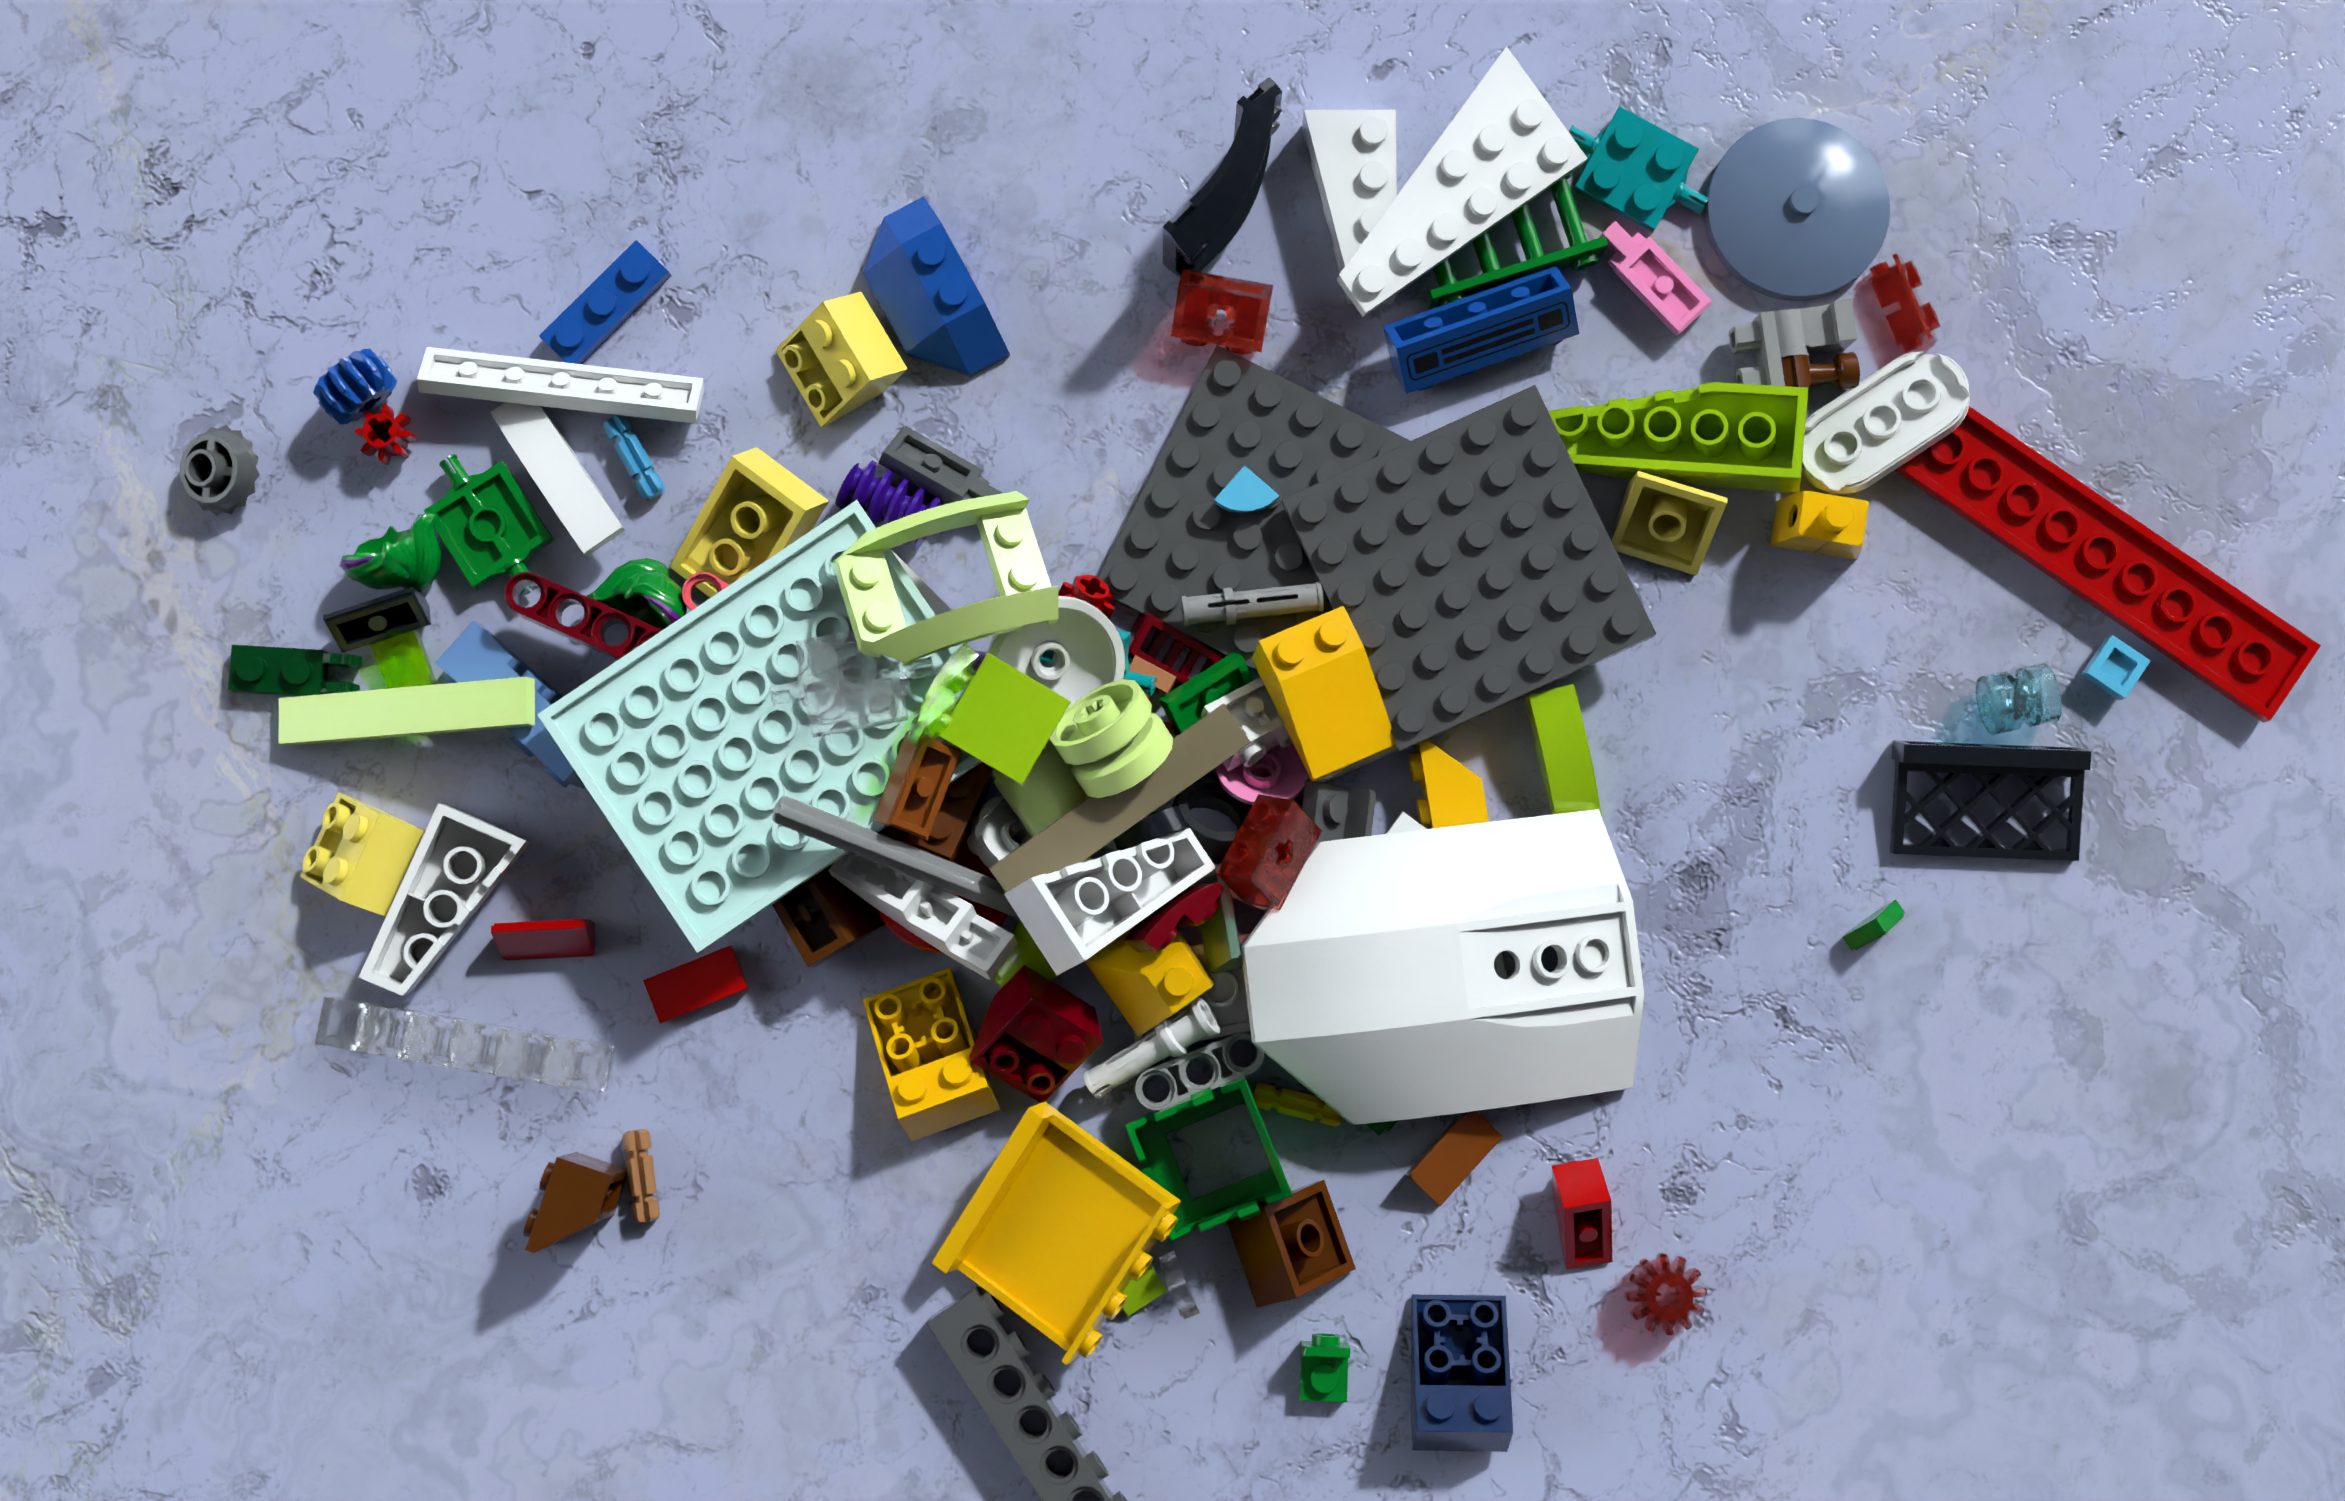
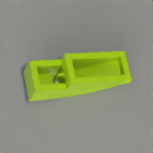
[1524,684,1602,817]

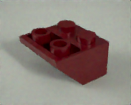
[969,965,1104,1103]

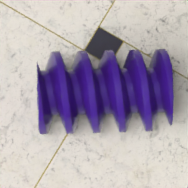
[835,460,941,550]

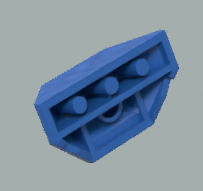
[863,196,1010,377]

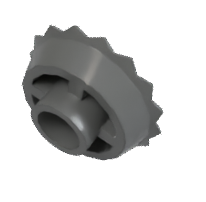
[180,425,260,516]

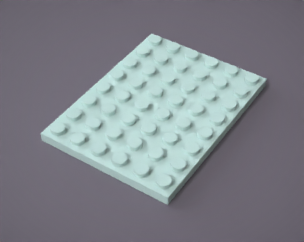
[537,500,982,953]

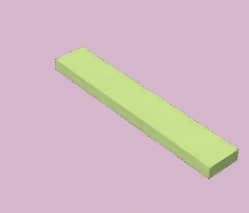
[278,677,535,746]

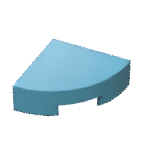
[1214,465,1280,513]

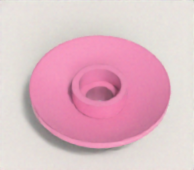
[1216,744,1308,807]

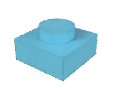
[2081,635,2151,701]

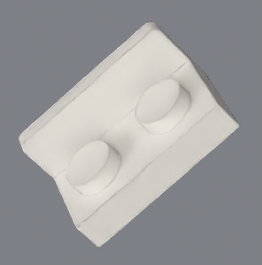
[1201,677,1293,771]

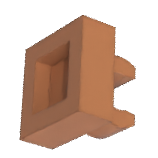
[1130,655,1176,701]

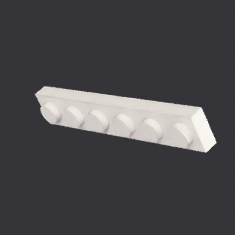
[417,347,704,424]

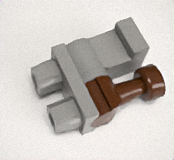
[1729,298,1860,390]

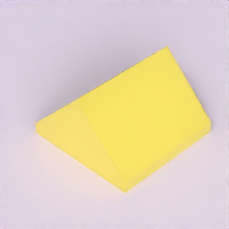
[1611,471,1728,576]

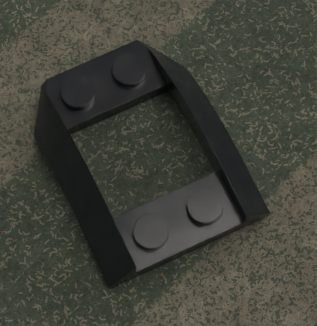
[1163,77,1282,283]

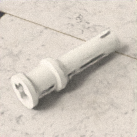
[1083,997,1220,1099]

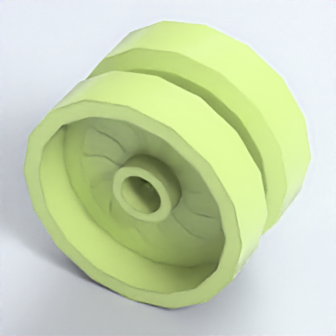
[1050,679,1174,798]

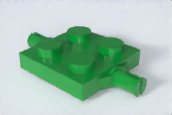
[424,454,554,596]

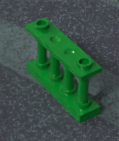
[1426,171,1608,310]

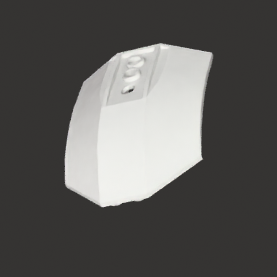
[1241,809,1644,1125]

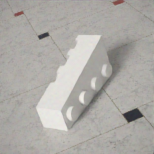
[1301,110,1397,304]
[359,803,532,996]
[1004,828,1216,975]

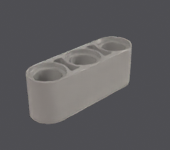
[1135,1032,1265,1110]

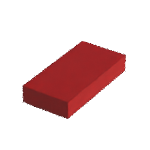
[643,945,749,1024]

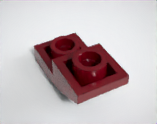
[1124,882,1224,952]

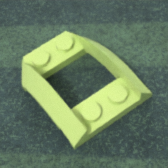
[833,491,1059,666]

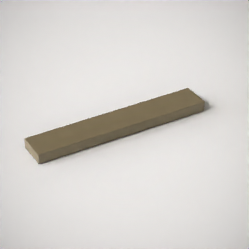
[989,704,1251,892]

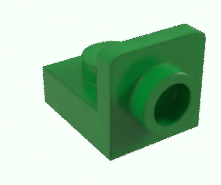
[1299,1333,1350,1402]

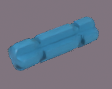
[603,415,665,501]

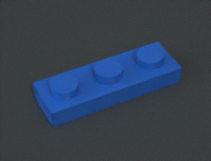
[539,240,672,364]

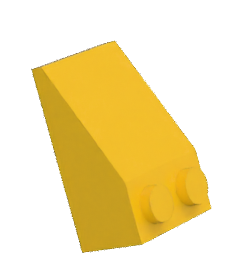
[1252,606,1396,782]

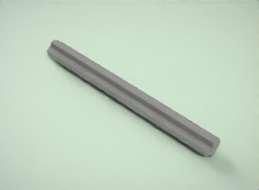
[772,796,1020,919]

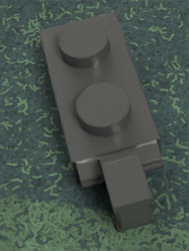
[879,426,1002,503]

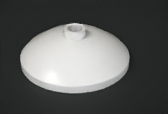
[986,596,1125,707]

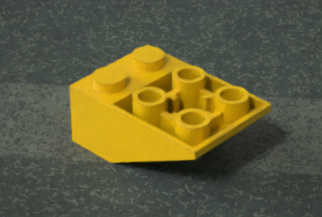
[863,968,1000,1142]

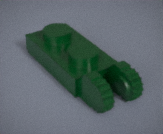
[228,645,362,696]

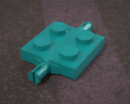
[1569,106,1709,232]

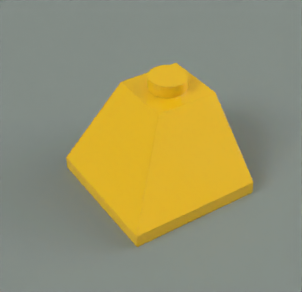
[1085,923,1215,1037]

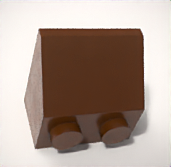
[1226,1180,1356,1308]

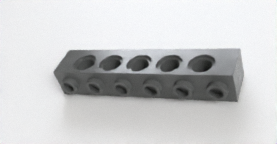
[926,1286,1127,1501]

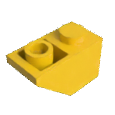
[1409,740,1489,829]

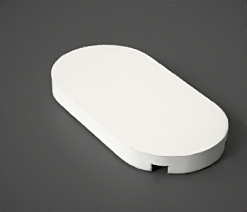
[1802,351,1970,494]

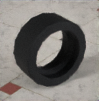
[1171,775,1261,864]

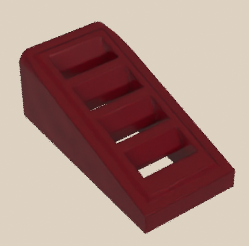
[1128,612,1225,686]

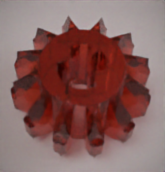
[1624,1253,1707,1335]

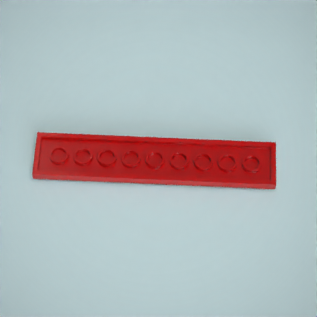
[1894,406,2321,723]

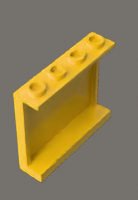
[931,1102,1181,1365]

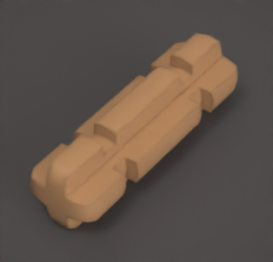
[622,1129,660,1223]

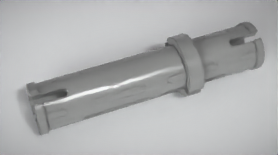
[1181,582,1324,626]

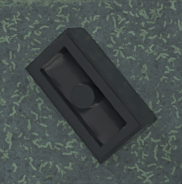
[323,587,431,653]

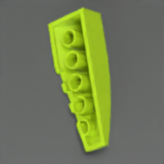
[1548,382,1809,493]

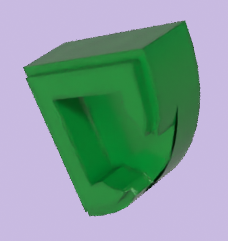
[1842,900,1905,951]

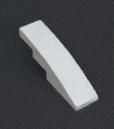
[490,402,625,556]
[829,853,1018,981]

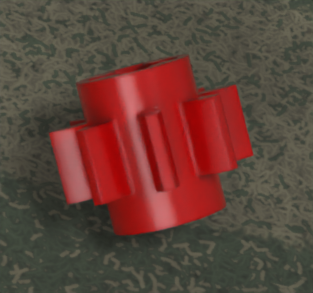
[354,404,418,465]
[1058,575,1115,620]

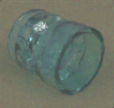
[1976,663,2062,735]

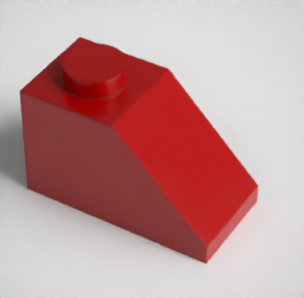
[1552,1158,1613,1270]

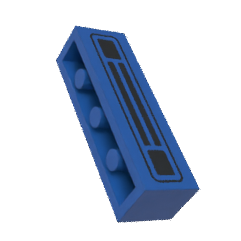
[1383,266,1579,394]

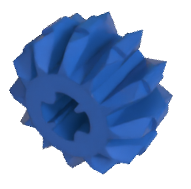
[313,349,397,425]

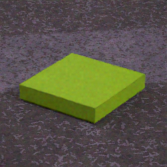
[938,653,1071,785]

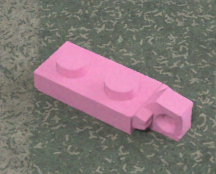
[1599,221,1712,337]

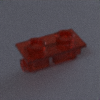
[1869,253,1941,353]

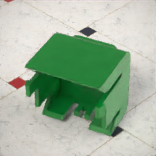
[1125,1076,1293,1242]

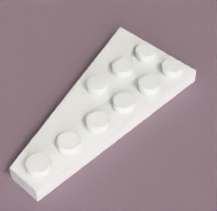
[1336,46,1588,317]

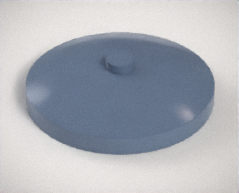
[1705,118,1890,301]

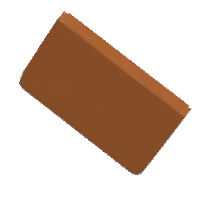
[874,731,962,840]
[1405,1111,1503,1206]

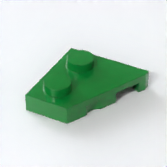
[1159,652,1254,776]

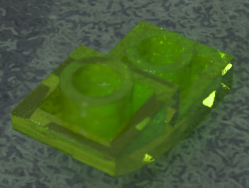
[370,629,437,689]
[908,642,978,745]

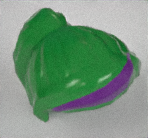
[339,512,441,593]
[587,558,687,630]

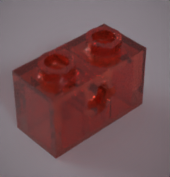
[1171,269,1273,354]
[1216,794,1322,910]

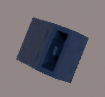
[1411,1294,1513,1452]

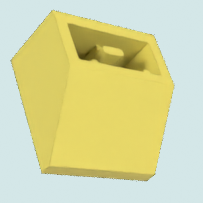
[775,292,908,427]
[299,792,425,917]

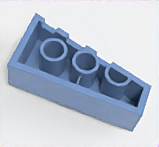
[435,621,585,789]

